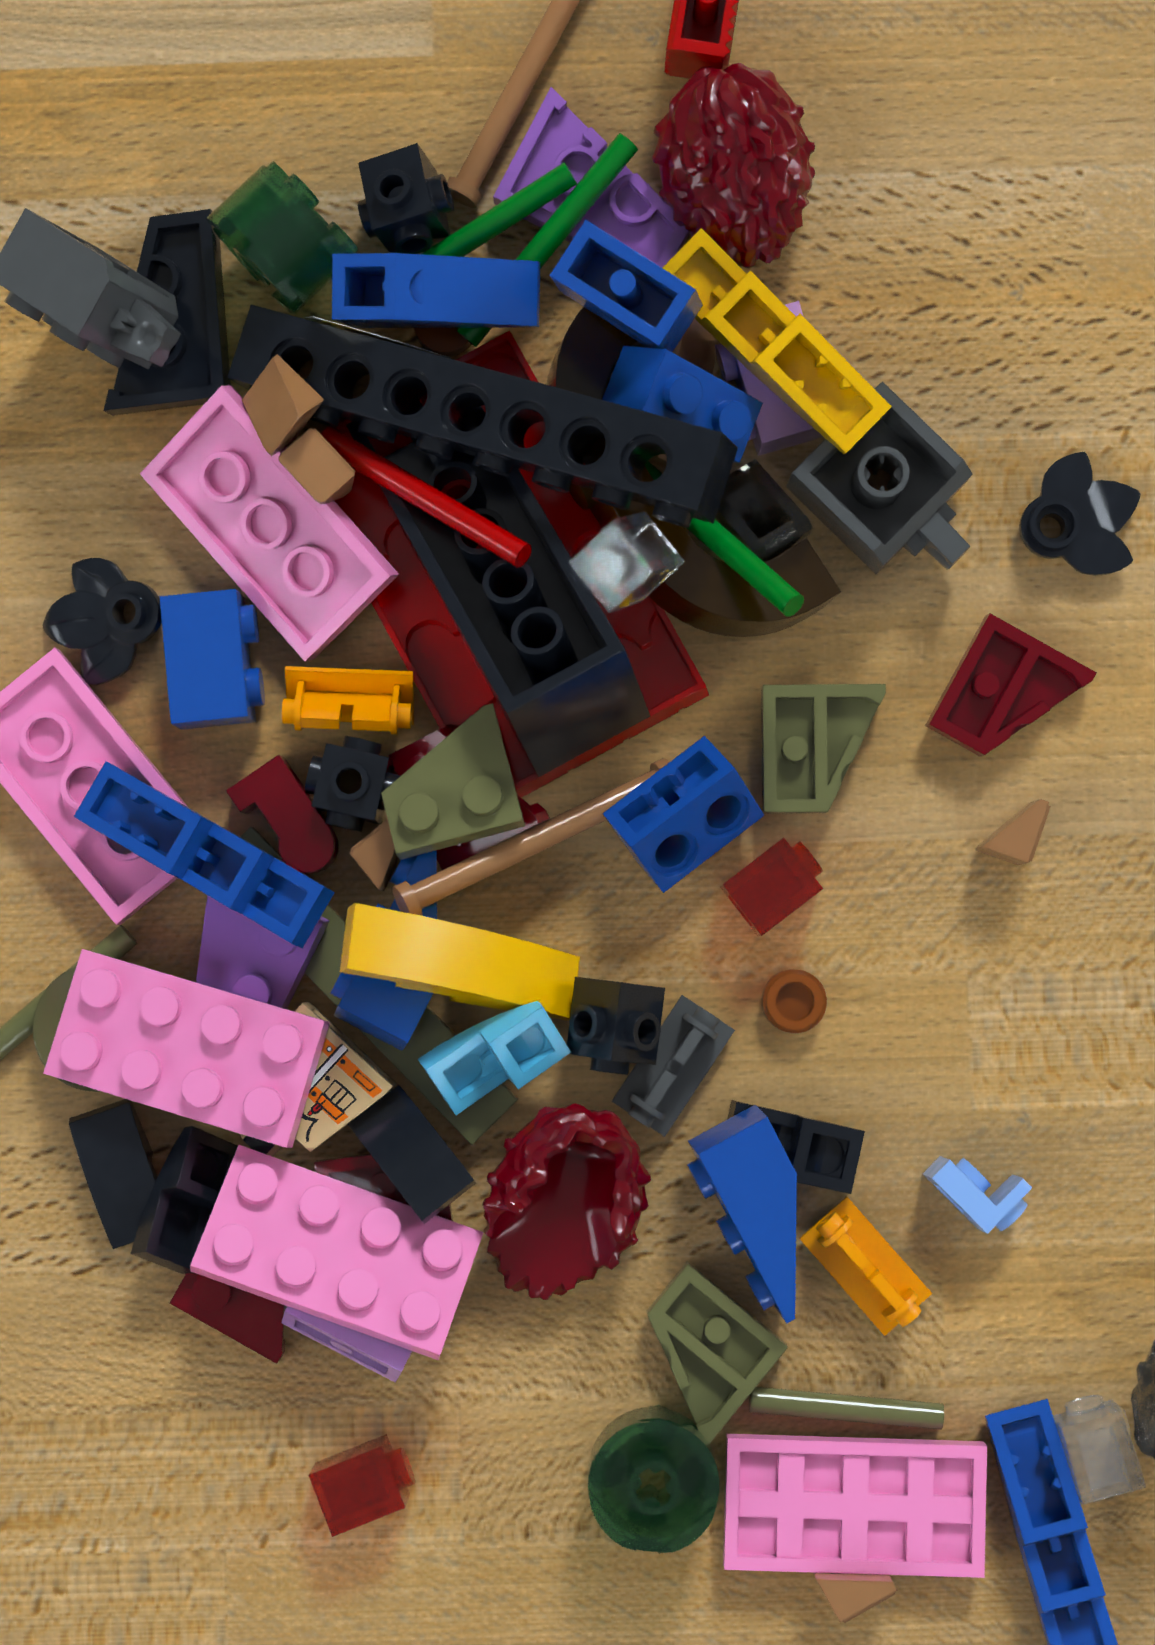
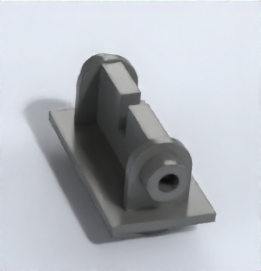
[612,995,735,1137]

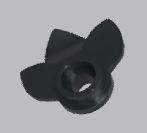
[1019,452,1141,576]
[43,558,162,685]

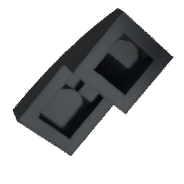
[348,1085,476,1224]
[69,1099,158,1249]
[727,1100,865,1194]
[131,1126,238,1274]

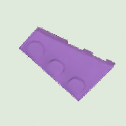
[493,87,690,268]
[196,895,330,1009]

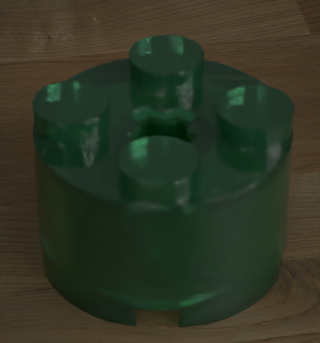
[206,161,358,315]
[588,1405,720,1554]

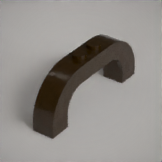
[546,307,841,637]

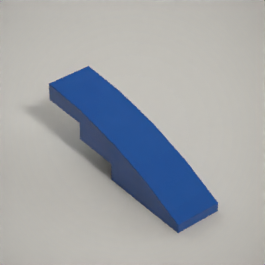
[74,761,335,949]
[985,1399,1118,1645]

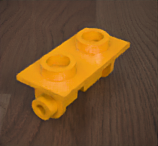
[282,666,414,735]
[799,1196,933,1336]

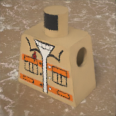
[240,1002,398,1157]

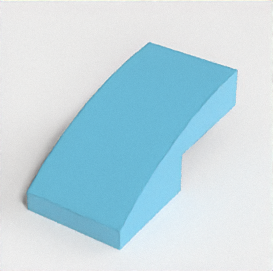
[418,1001,571,1115]

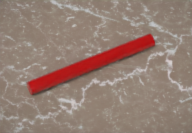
[321,426,532,568]

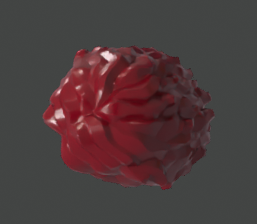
[652,63,815,268]
[482,1103,651,1300]

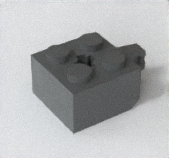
[0,208,181,370]
[786,381,973,574]

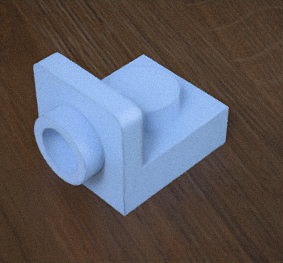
[923,1156,1032,1234]

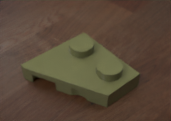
[761,684,886,814]
[381,703,525,860]
[647,1261,788,1444]

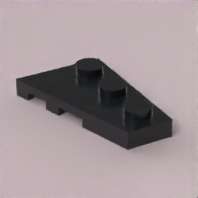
[103,209,231,416]

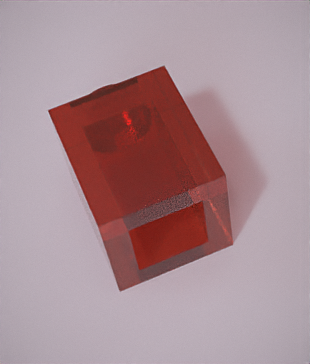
[719,838,823,937]
[309,1434,415,1537]

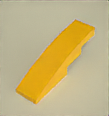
[662,228,892,454]
[340,903,580,1021]

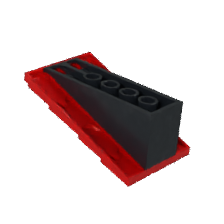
[320,330,709,798]

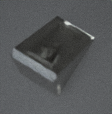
[716,459,813,562]

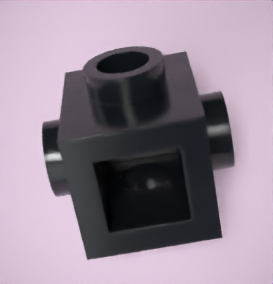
[358,143,454,254]
[305,736,401,832]
[567,977,665,1075]

